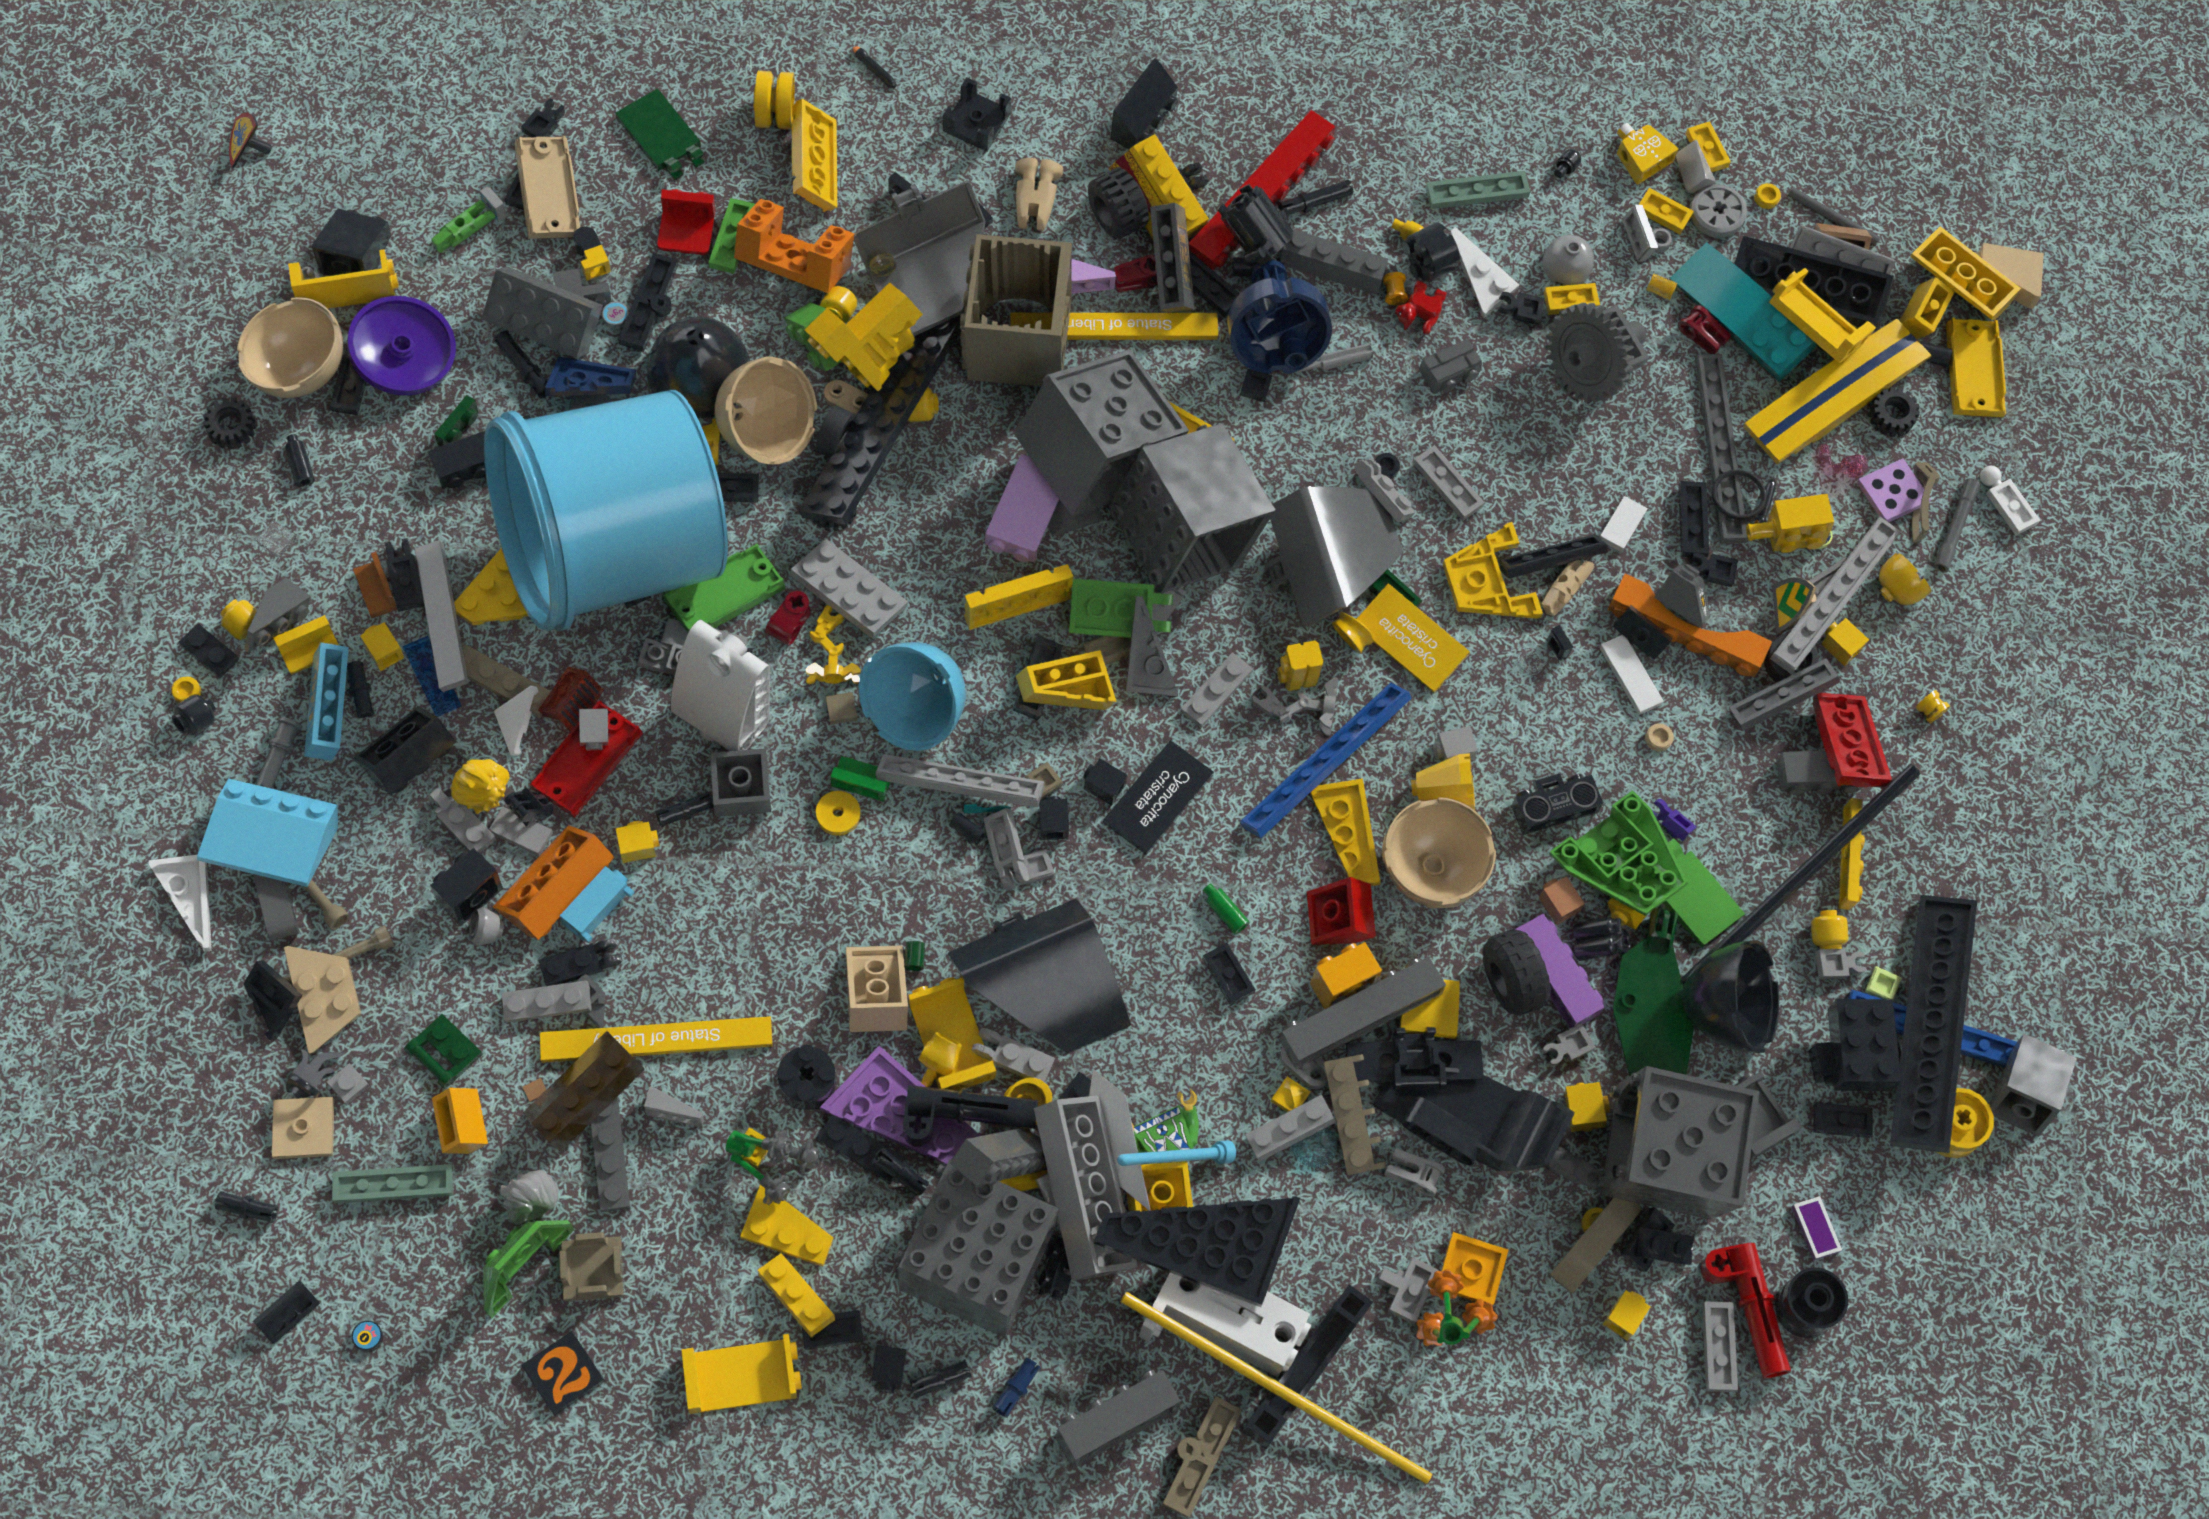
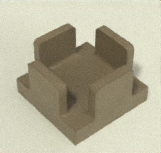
[559,1232,624,1302]

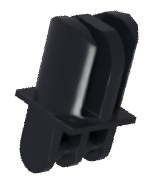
[504,787,553,826]

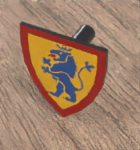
[229,112,272,168]

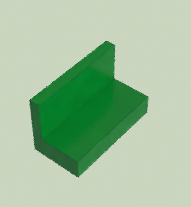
[830,756,891,802]

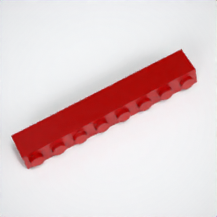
[1188,110,1336,271]

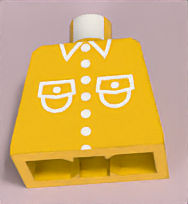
[1617,123,1679,185]

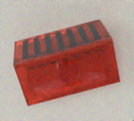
[538,667,604,732]

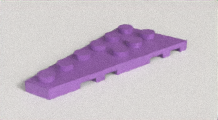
[820,1046,981,1165]

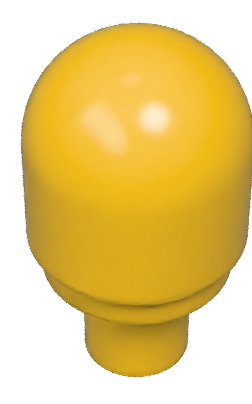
[1391,218,1424,240]

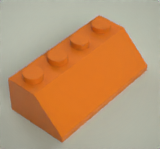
[493,825,615,940]

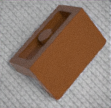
[353,551,397,619]

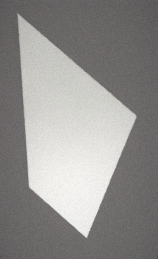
[1089,1069,1151,1211]

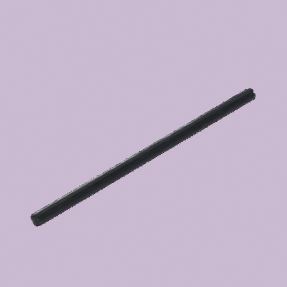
[1681,764,1920,986]

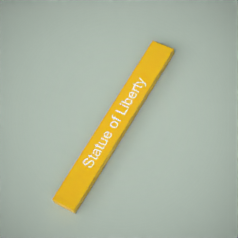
[1010,312,1218,340]
[540,1016,773,1063]

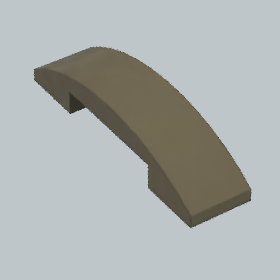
[1550,1198,1643,1294]

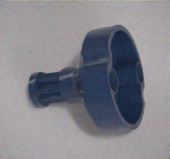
[1227,260,1332,374]

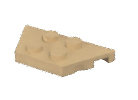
[284,946,362,1055]

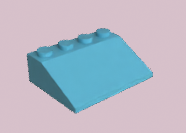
[197,778,338,887]

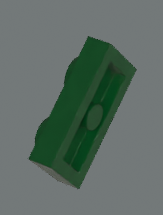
[434,395,478,447]

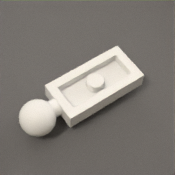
[1980,466,2040,535]

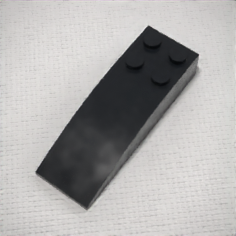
[1734,236,1894,332]

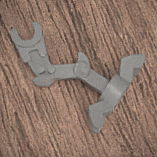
[1252,677,1338,736]

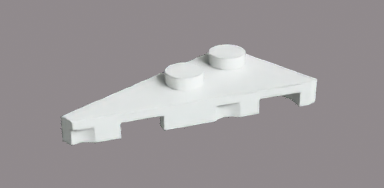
[1450,227,1519,318]
[149,855,212,952]

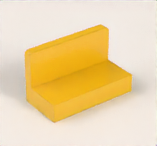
[273,615,339,674]

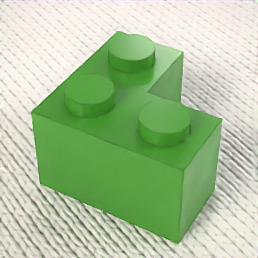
[784,302,841,371]

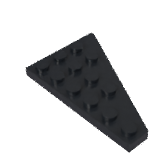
[1094,1196,1300,1307]

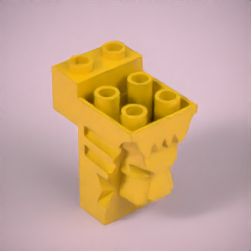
[805,283,923,391]

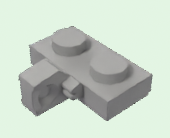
[1376,1257,1439,1324]

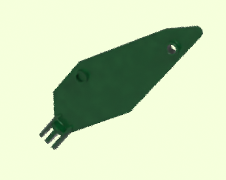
[1612,908,1694,1076]

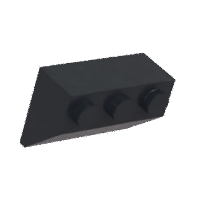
[1110,58,1179,149]
[353,706,456,795]

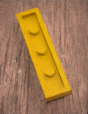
[1839,798,1865,910]

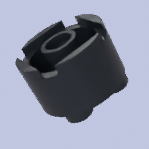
[1402,222,1460,283]
[777,1044,836,1110]

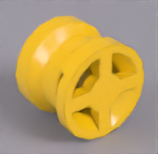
[1915,690,1950,724]

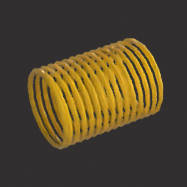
[1646,273,1677,300]

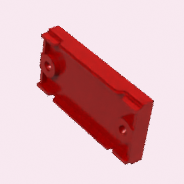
[1812,692,1892,790]
[530,700,643,818]

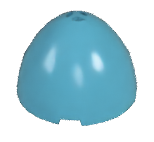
[858,642,966,751]

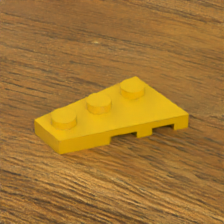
[740,1185,834,1267]

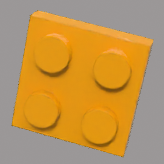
[1441,1232,1509,1306]

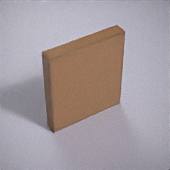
[522,1078,546,1102]

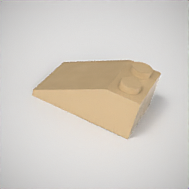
[846,946,908,1032]

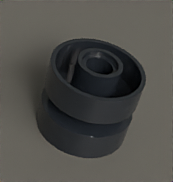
[1775,1267,1849,1338]

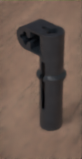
[903,1085,1038,1147]

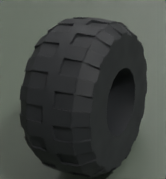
[1482,929,1551,1016]

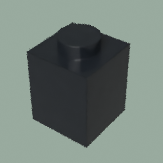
[1083,758,1128,806]
[1039,796,1069,840]
[871,1345,907,1393]

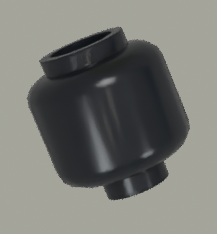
[171,694,216,736]

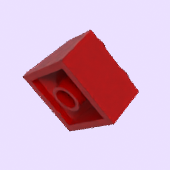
[1306,877,1376,945]

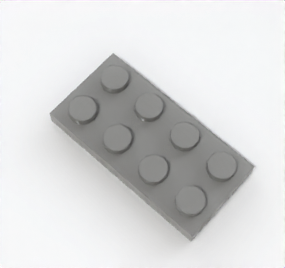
[790,539,908,639]

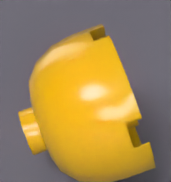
[1879,553,1932,605]

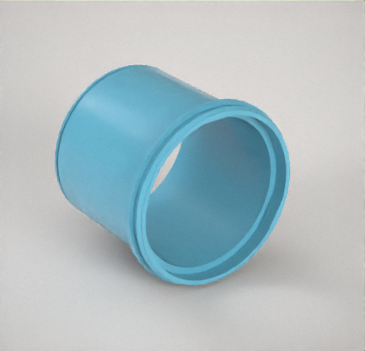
[484,390,728,631]

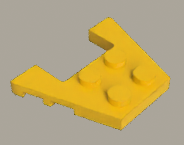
[1442,522,1543,619]

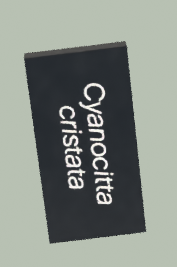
[1103,740,1214,855]

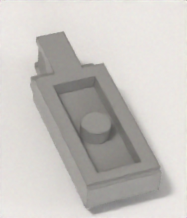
[429,788,496,853]

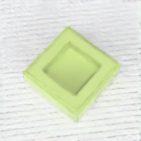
[1864,966,1902,999]

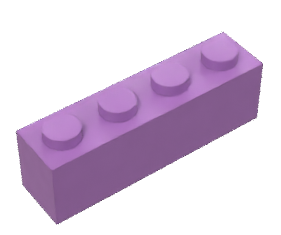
[1515,914,1604,1029]

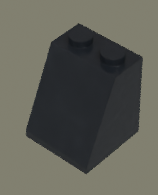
[311,208,391,276]

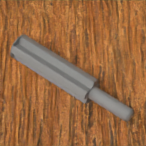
[1297,343,1373,373]

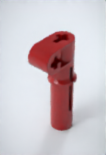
[1700,1243,1791,1379]

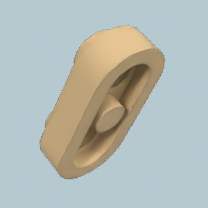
[824,380,868,415]

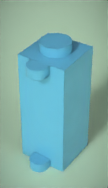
[560,866,634,943]

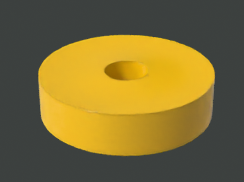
[816,791,861,836]

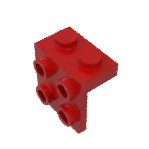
[657,189,716,255]

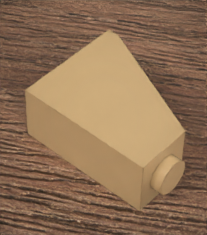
[1974,243,2044,309]

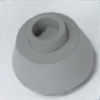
[469,907,504,946]

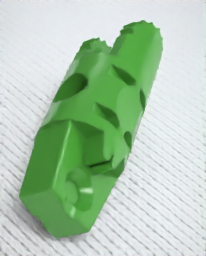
[431,200,496,253]

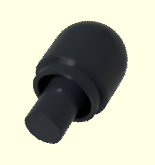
[1554,149,1581,178]

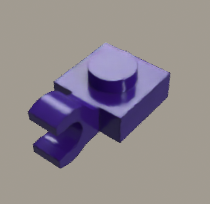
[1652,799,1697,841]

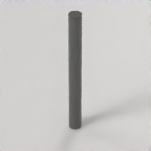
[1788,187,1881,246]

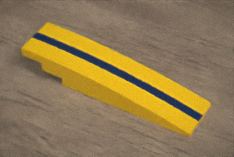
[1743,319,1931,465]

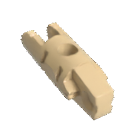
[1542,560,1594,616]

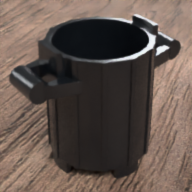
[1218,184,1293,266]

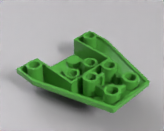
[1549,790,1688,916]

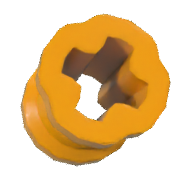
[1383,272,1408,305]

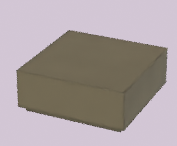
[826,692,857,725]
[1025,762,1063,800]

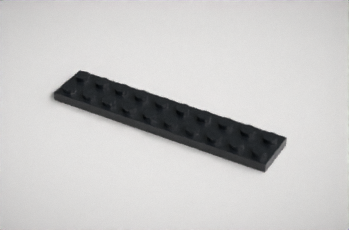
[798,318,961,525]
[1890,895,1978,1153]

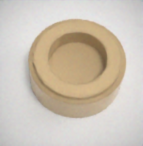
[1645,724,1674,752]

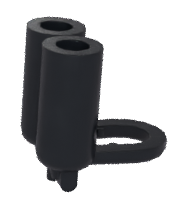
[1573,917,1631,961]

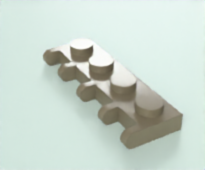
[1324,1054,1387,1175]

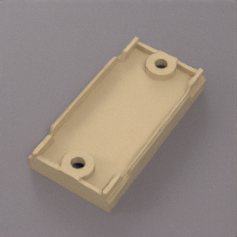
[514,136,580,239]

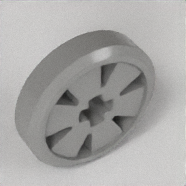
[1690,185,1747,238]

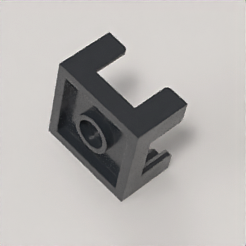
[943,77,1011,152]

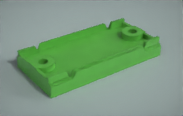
[663,544,785,633]

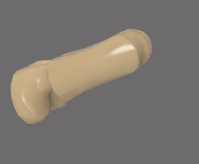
[1015,158,1063,231]

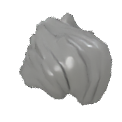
[500,1170,559,1225]

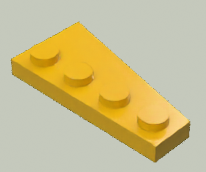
[1310,778,1381,886]

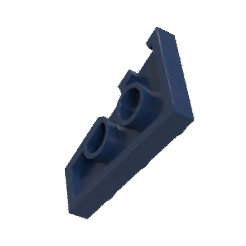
[545,356,636,396]

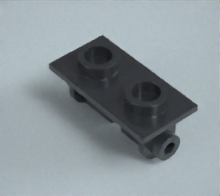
[1038,1237,1071,1301]

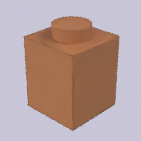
[1539,876,1585,925]

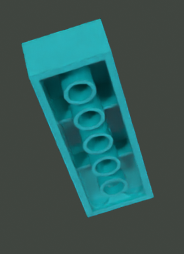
[1670,242,1817,382]

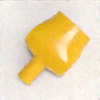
[918,1032,962,1087]

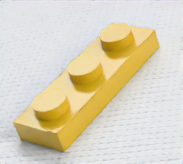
[757,1253,835,1337]

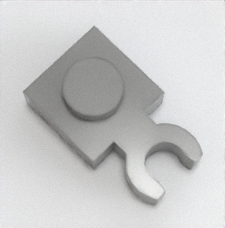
[1815,949,1867,979]
[1541,1023,1596,1067]

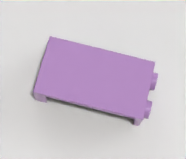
[985,454,1059,563]

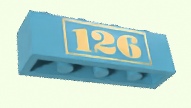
[304,642,349,761]

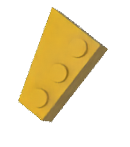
[1016,650,1117,710]

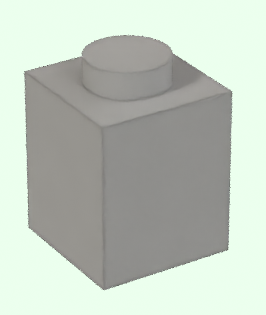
[579,709,608,750]
[1433,726,1478,762]

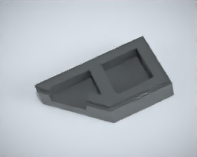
[576,974,605,1028]

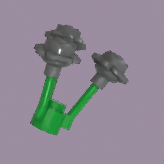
[725,1130,819,1205]

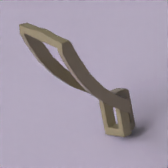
[1911,461,1940,546]

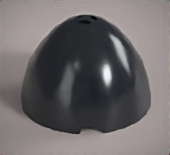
[647,316,751,418]
[1682,940,1779,1053]

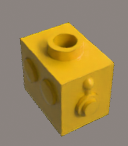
[1565,1082,1610,1132]

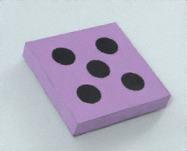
[1857,459,1931,522]

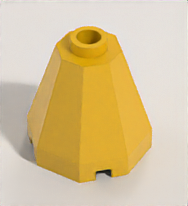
[1411,753,1475,810]

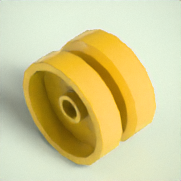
[753,70,795,130]
[1937,1088,1994,1158]

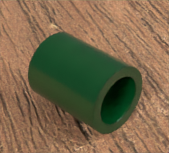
[904,941,925,971]

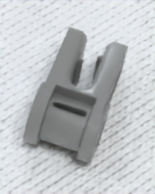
[1384,1148,1445,1196]

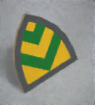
[1772,577,1817,634]

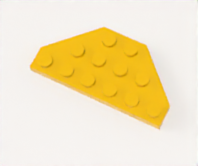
[454,548,529,625]

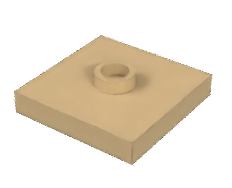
[272,1097,334,1159]

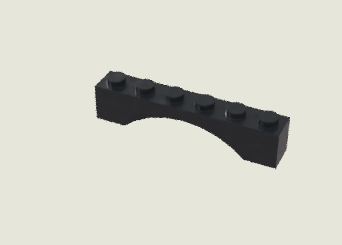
[1242,1284,1373,1449]

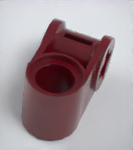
[765,591,811,646]

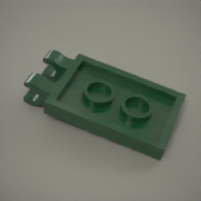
[615,88,705,180]

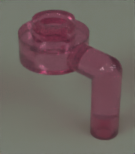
[1818,445,1869,478]

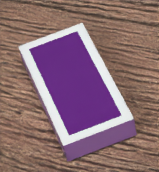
[1792,1196,1842,1261]

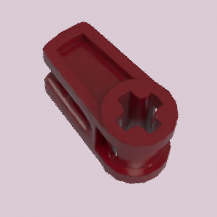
[1114,254,1158,292]
[1678,305,1731,354]

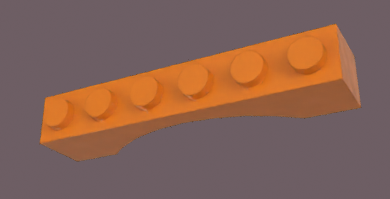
[1607,573,1772,677]

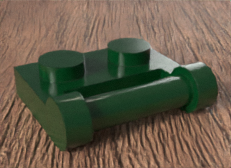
[404,1014,483,1089]

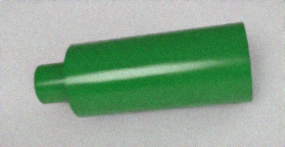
[1203,883,1250,935]

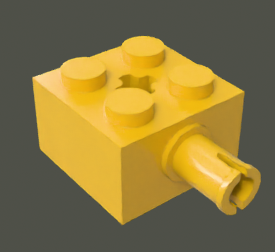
[1746,494,1834,553]

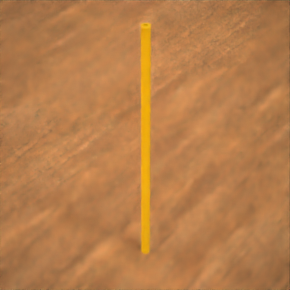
[1120,1292,1432,1484]

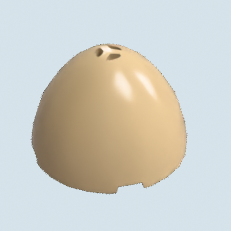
[715,356,817,464]

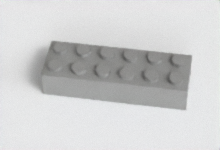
[1034,1095,1138,1281]

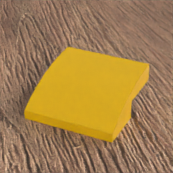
[1400,979,1460,1039]

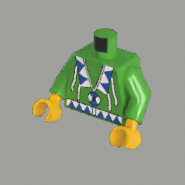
[1132,1089,1199,1173]

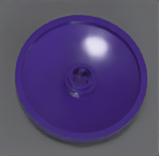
[347,296,456,396]

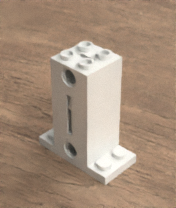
[1139,1273,1311,1377]

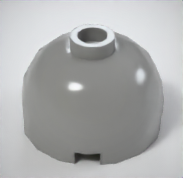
[1542,234,1594,286]

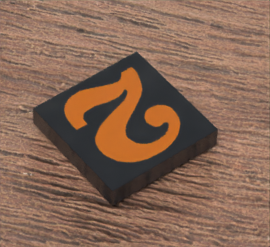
[521,1331,605,1416]

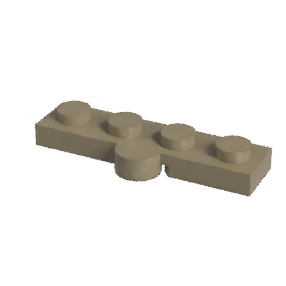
[1162,1396,1242,1519]

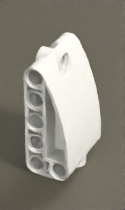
[671,620,770,751]

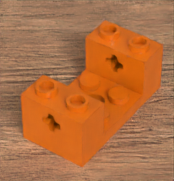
[734,199,855,293]

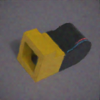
[574,226,611,281]

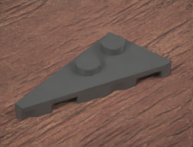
[1125,596,1178,696]

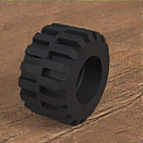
[1088,167,1149,240]

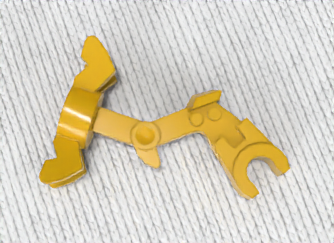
[806,605,861,684]

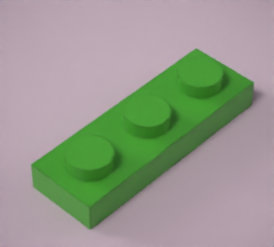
[709,198,755,274]

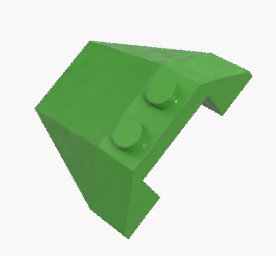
[483,1220,574,1319]

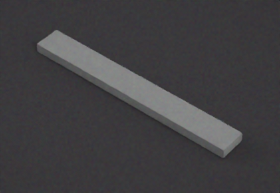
[1770,517,1901,674]

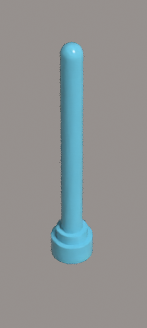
[1117,1140,1236,1166]

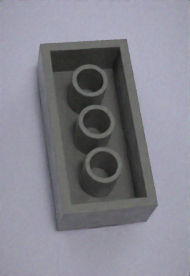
[481,267,603,358]
[1055,1370,1181,1469]

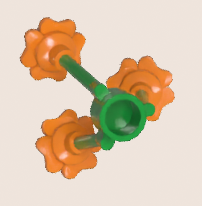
[1416,1269,1498,1346]

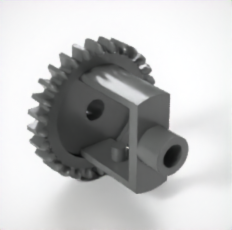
[1545,303,1649,403]

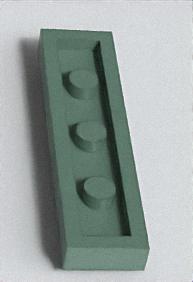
[1425,171,1530,209]
[332,1164,453,1204]

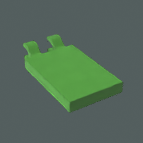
[1069,579,1174,638]
[1663,838,1745,948]

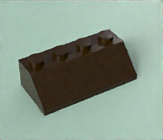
[523,1031,645,1152]

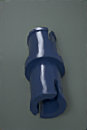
[992,1358,1041,1418]

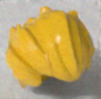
[450,759,509,814]

